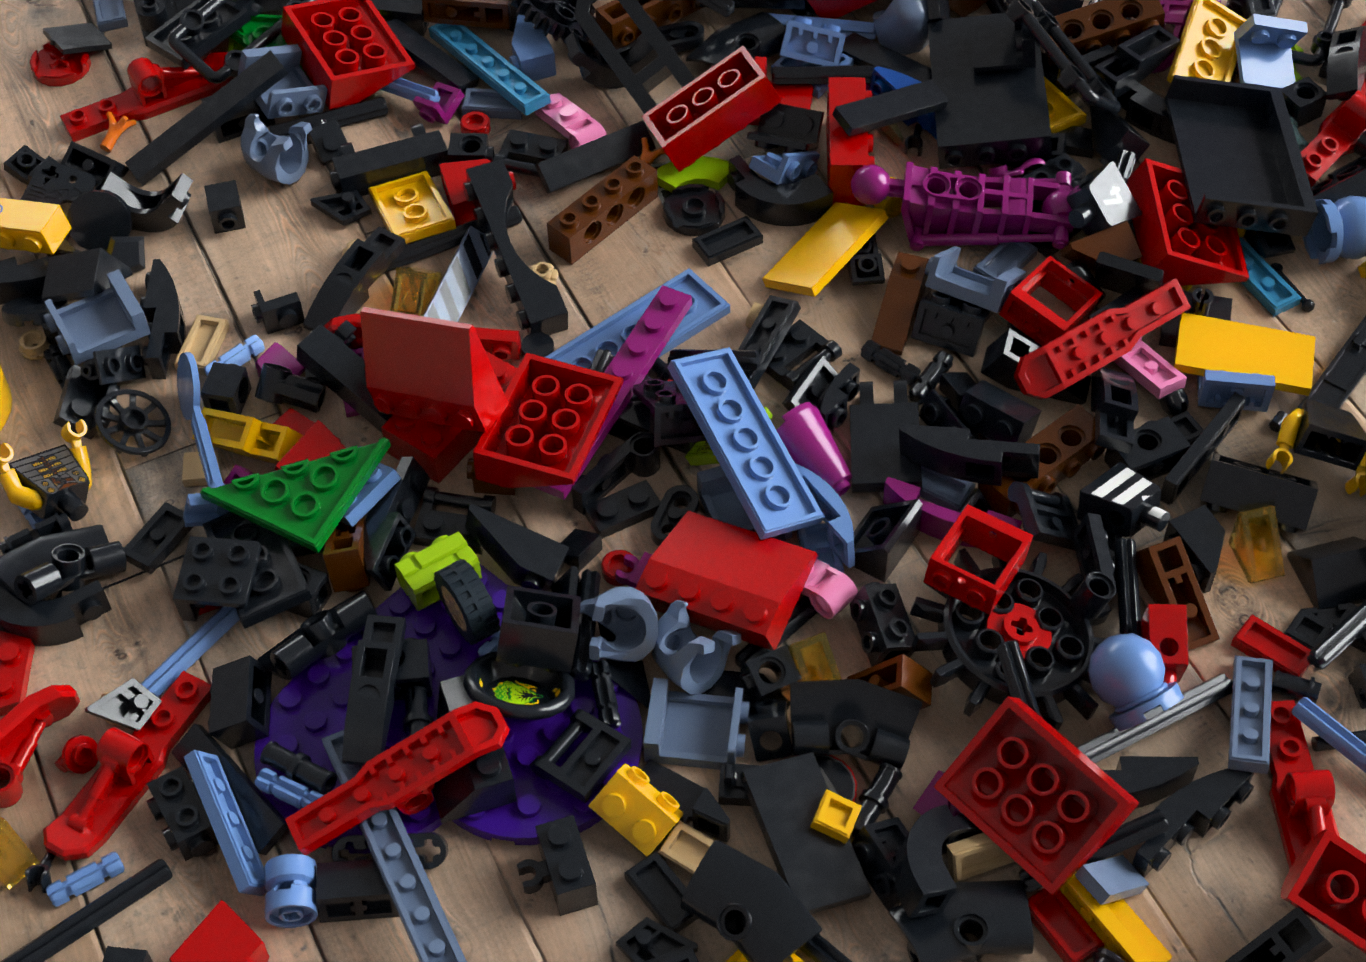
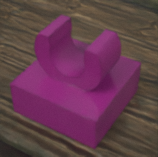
[615,552,652,588]

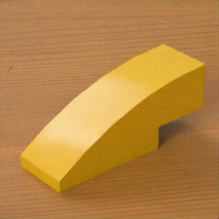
[192,407,303,464]

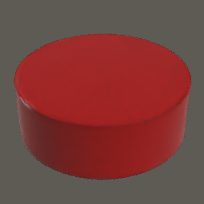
[460,111,491,135]
[601,550,634,586]

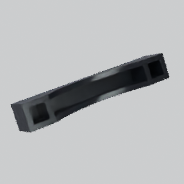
[463,159,568,335]

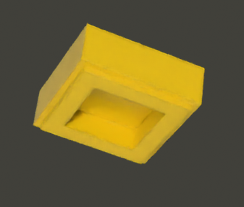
[810,789,862,844]

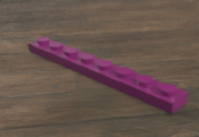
[534,285,692,500]

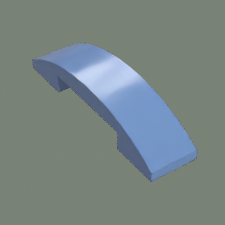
[795,463,855,568]

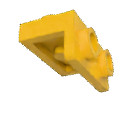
[588,763,684,857]

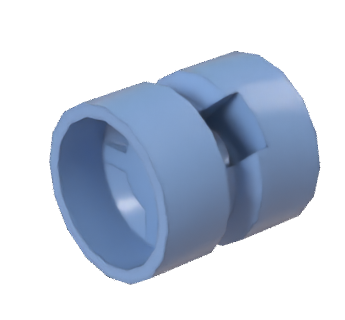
[264,854,318,928]

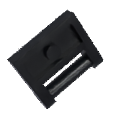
[493,129,568,177]
[765,319,842,391]
[1008,481,1079,551]
[413,486,496,555]
[530,709,632,803]

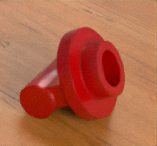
[54,734,98,774]

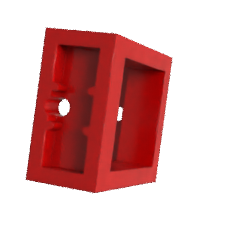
[999,256,1103,346]
[923,504,1034,615]

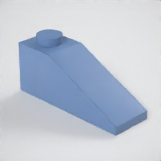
[509,14,556,81]

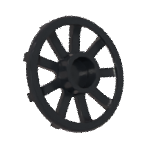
[93,389,171,457]

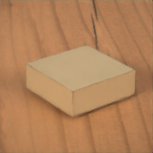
[182,450,220,487]

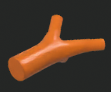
[100,112,136,153]
[640,137,665,165]

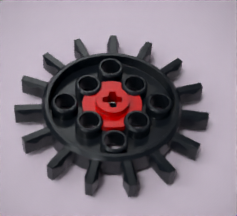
[910,548,1112,731]

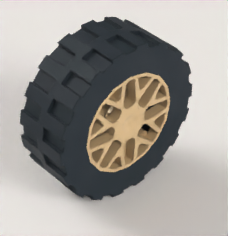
[434,559,500,645]

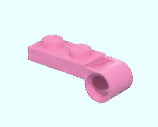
[535,92,607,149]
[1114,337,1187,399]
[801,558,858,619]

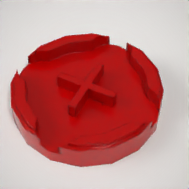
[30,42,91,87]

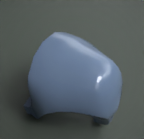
[873,0,932,55]
[240,114,312,185]
[580,587,659,662]
[651,600,741,695]

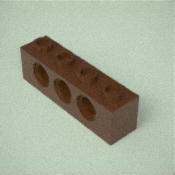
[1040,0,1165,67]
[547,155,658,265]
[978,404,1106,517]

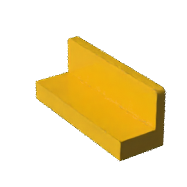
[1060,873,1172,962]

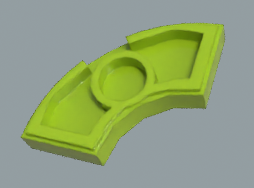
[657,156,729,193]

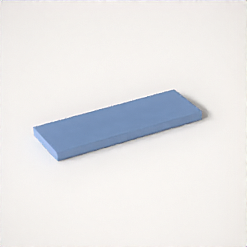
[545,268,730,369]
[667,347,825,540]

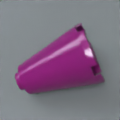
[774,402,852,497]

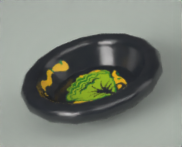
[463,651,575,720]

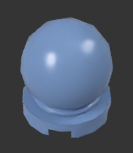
[1303,195,1366,264]
[1088,633,1184,731]

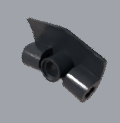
[686,12,786,68]
[0,524,127,605]
[257,590,378,680]
[790,679,922,770]
[680,841,822,962]
[888,880,1034,962]

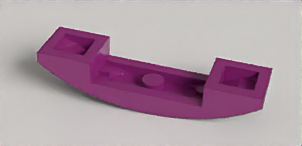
[883,477,1022,548]

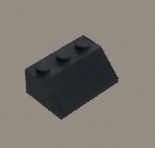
[1200,453,1319,533]

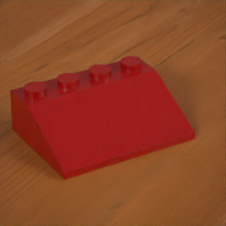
[281,0,415,109]
[1127,158,1249,286]
[360,307,509,433]
[473,353,623,488]
[635,511,818,651]
[933,696,1140,895]

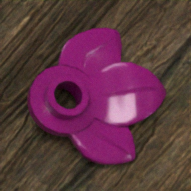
[986,158,1045,178]

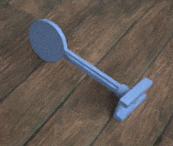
[177,352,230,527]

